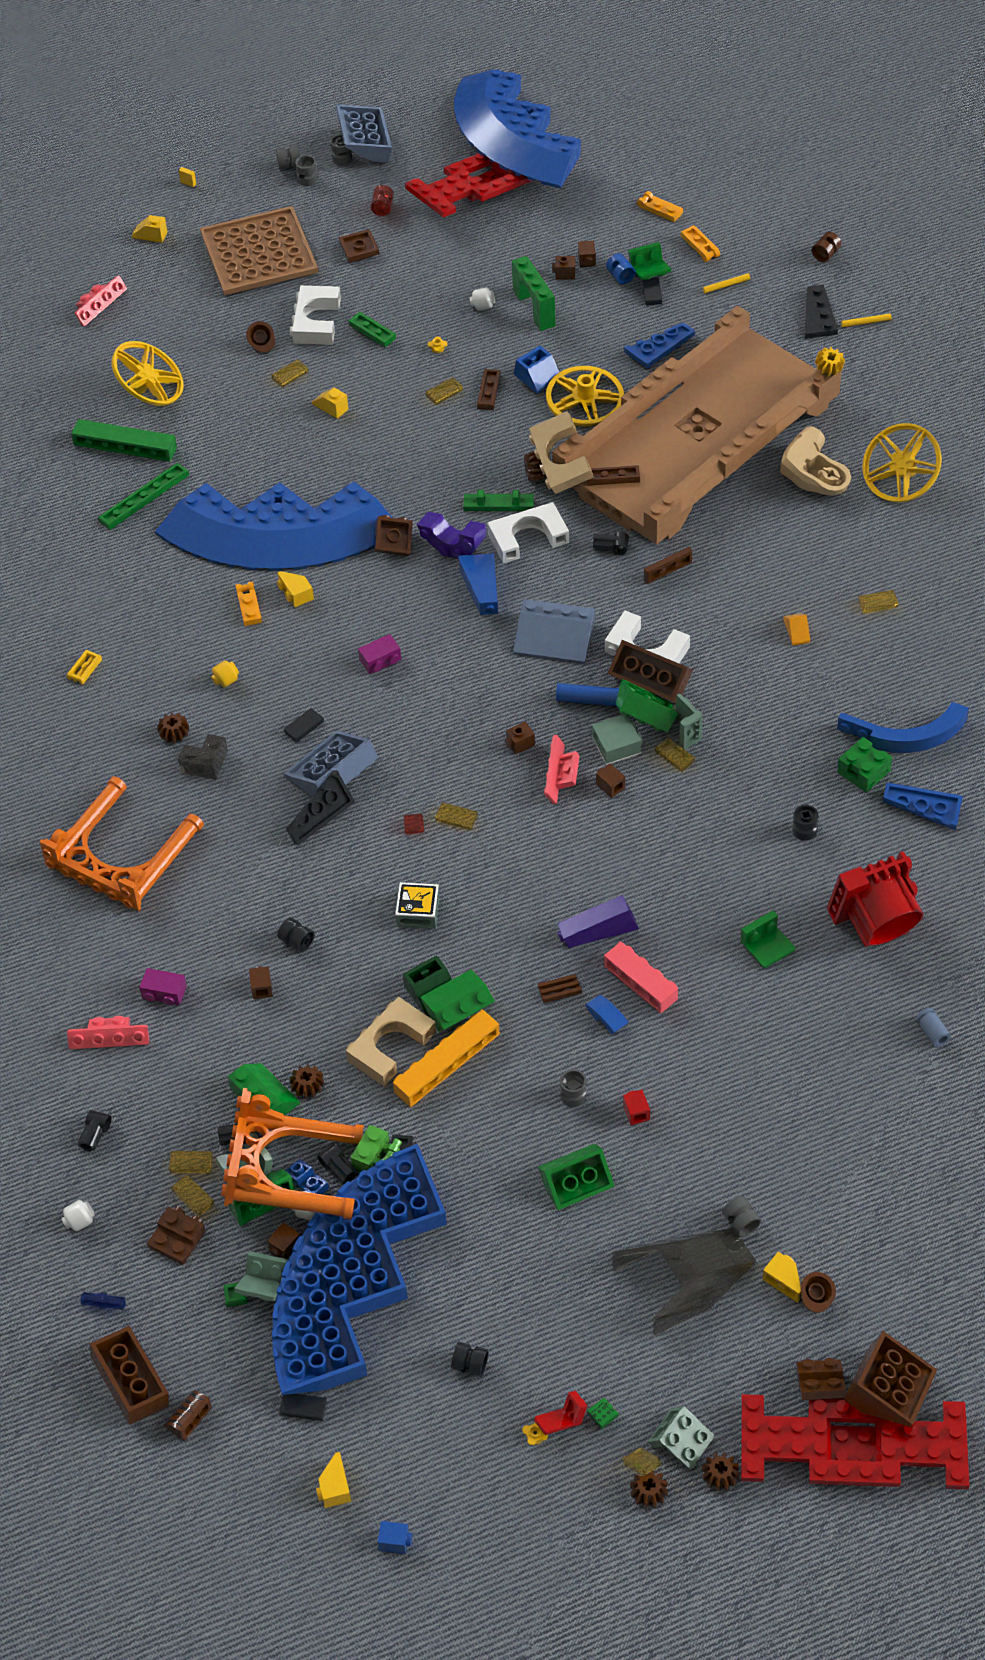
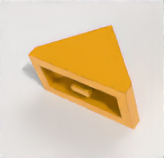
[783,613,810,646]

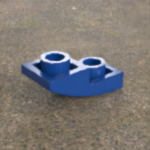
[585,994,629,1035]
[285,1159,330,1194]

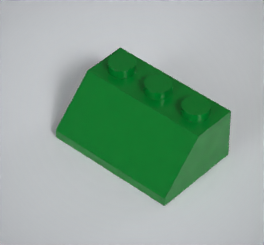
[616,679,678,733]
[419,969,495,1032]
[228,1063,300,1115]
[538,1143,615,1210]
[228,1169,294,1226]

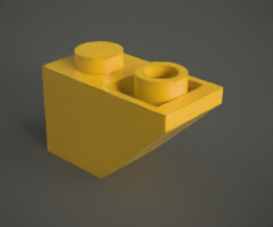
[276,571,314,607]

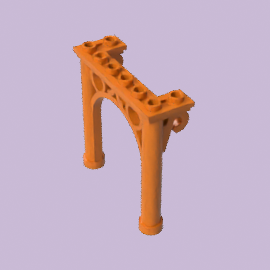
[39,776,204,911]
[221,1088,364,1220]

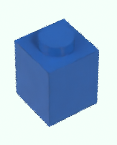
[378,1521,413,1554]

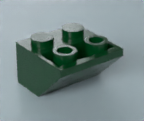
[403,955,452,1014]

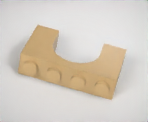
[529,411,594,494]
[346,997,436,1087]

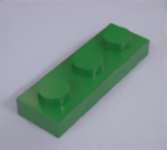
[348,312,396,347]

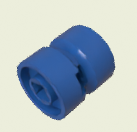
[606,253,636,284]

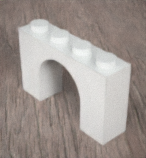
[290,285,341,345]
[487,502,569,563]
[605,611,690,663]

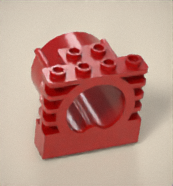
[826,851,924,947]

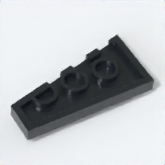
[805,284,838,339]
[286,770,355,845]

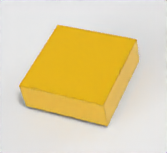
[179,167,196,187]

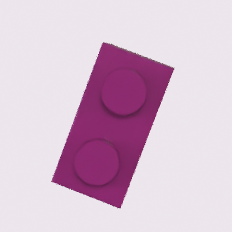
[358,634,402,674]
[139,968,187,1005]

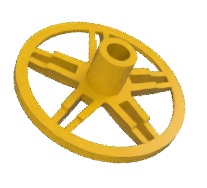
[111,341,183,406]
[546,366,624,427]
[862,423,942,503]

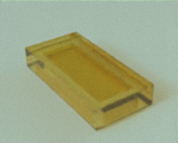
[271,359,309,388]
[426,377,463,405]
[858,590,898,614]
[655,738,695,772]
[435,802,478,830]
[169,1151,213,1173]
[171,1174,214,1217]
[622,1447,661,1476]

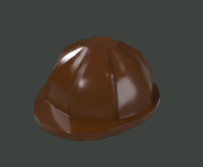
[246,321,275,353]
[801,1272,836,1313]

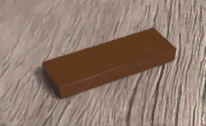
[477,369,501,410]
[587,465,640,486]
[644,547,692,584]

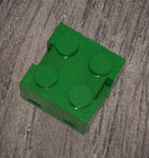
[837,737,892,793]

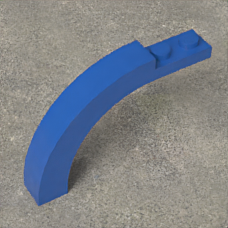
[837,702,969,753]

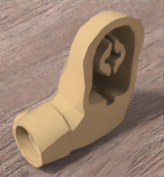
[780,426,851,496]

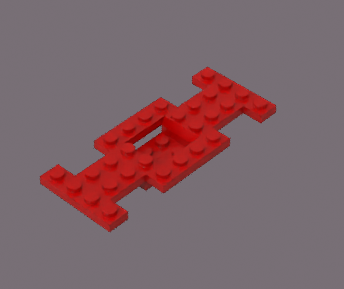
[405,153,531,218]
[741,1394,969,1490]

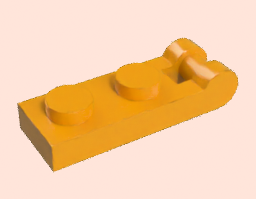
[637,191,683,222]
[681,225,720,262]
[235,581,262,626]

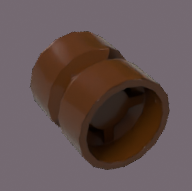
[811,232,842,262]

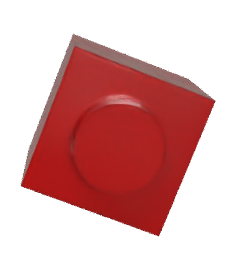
[623,1089,650,1126]

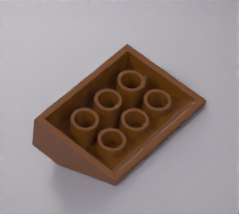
[844,1331,937,1427]

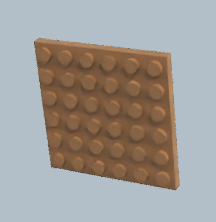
[200,206,319,295]

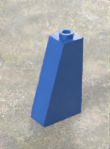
[458,553,498,615]

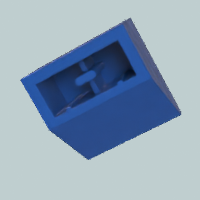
[514,346,559,393]

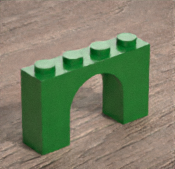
[512,256,556,331]

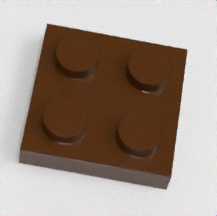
[339,229,380,262]

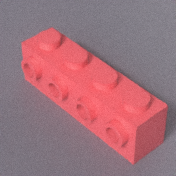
[604,942,678,1013]

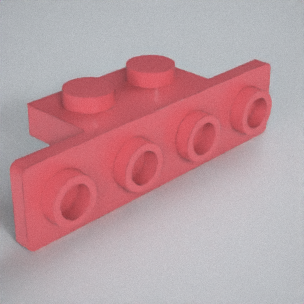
[75,276,127,326]
[544,735,580,804]
[67,1016,149,1049]

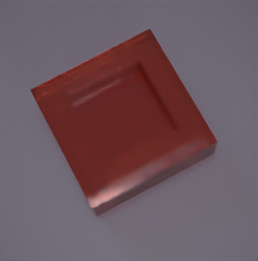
[403,813,424,834]

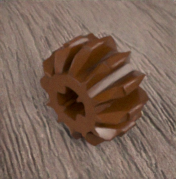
[523,452,546,481]
[157,712,189,744]
[289,1064,324,1099]
[702,1452,740,1492]
[630,1469,668,1509]

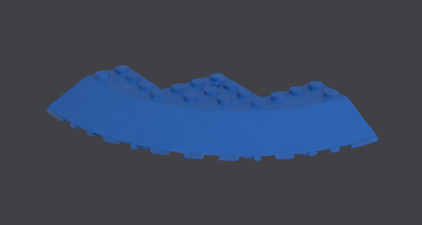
[454,70,581,189]
[155,481,393,571]
[272,1144,447,1395]

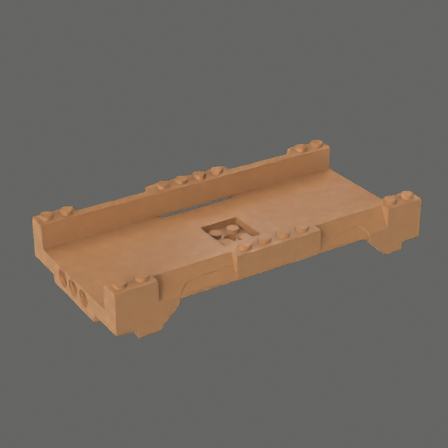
[552,306,842,545]

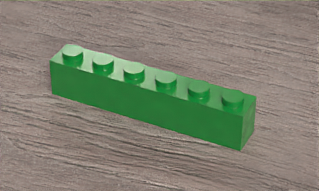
[71,419,177,462]

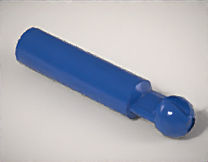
[556,683,619,707]

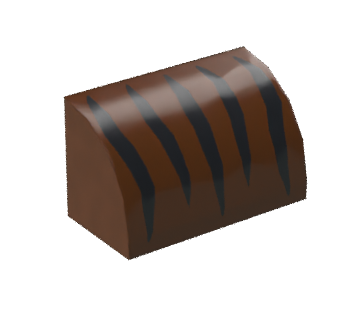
[164,1390,212,1441]

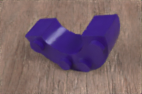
[417,511,486,559]

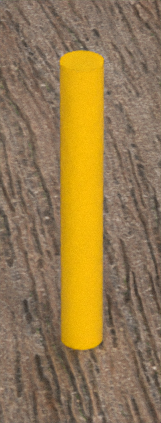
[703,273,750,293]
[841,313,892,327]

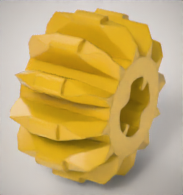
[815,346,845,377]

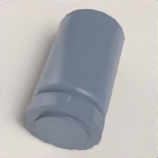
[916,1008,951,1047]

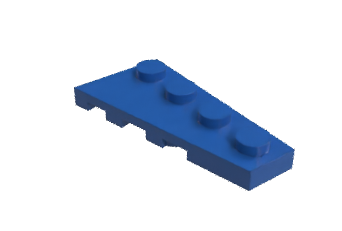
[624,323,695,369]
[883,782,963,830]

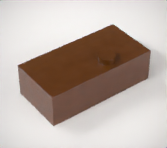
[607,640,693,703]
[90,1326,169,1425]

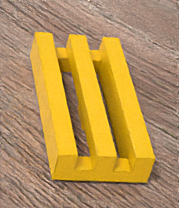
[66,650,102,685]

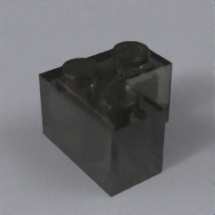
[178,734,228,780]

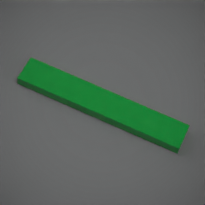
[98,462,189,530]

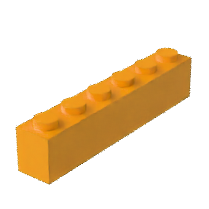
[393,1009,500,1108]

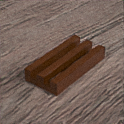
[538,974,582,1003]

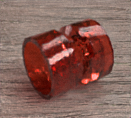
[371,185,394,216]

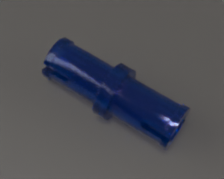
[81,1291,126,1310]

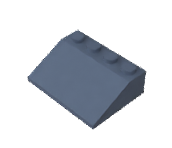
[336,104,392,163]
[513,599,595,664]
[284,730,378,797]

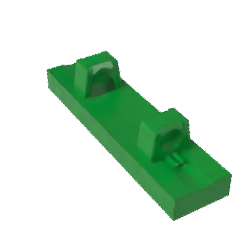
[463,490,534,511]

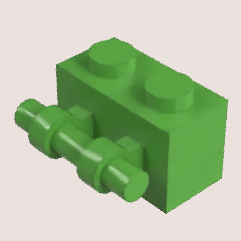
[351,1125,402,1173]

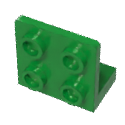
[628,242,671,280]
[740,910,795,969]

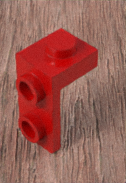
[534,1390,587,1435]

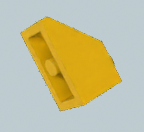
[132,215,168,243]
[312,388,348,419]
[762,1252,801,1303]
[316,1452,351,1508]

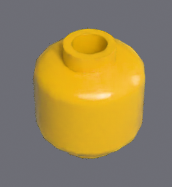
[211,660,239,688]

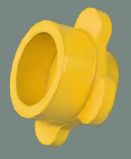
[428,337,448,353]
[522,1422,548,1445]

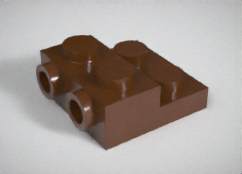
[374,515,413,556]
[146,1206,206,1265]
[796,1358,846,1400]

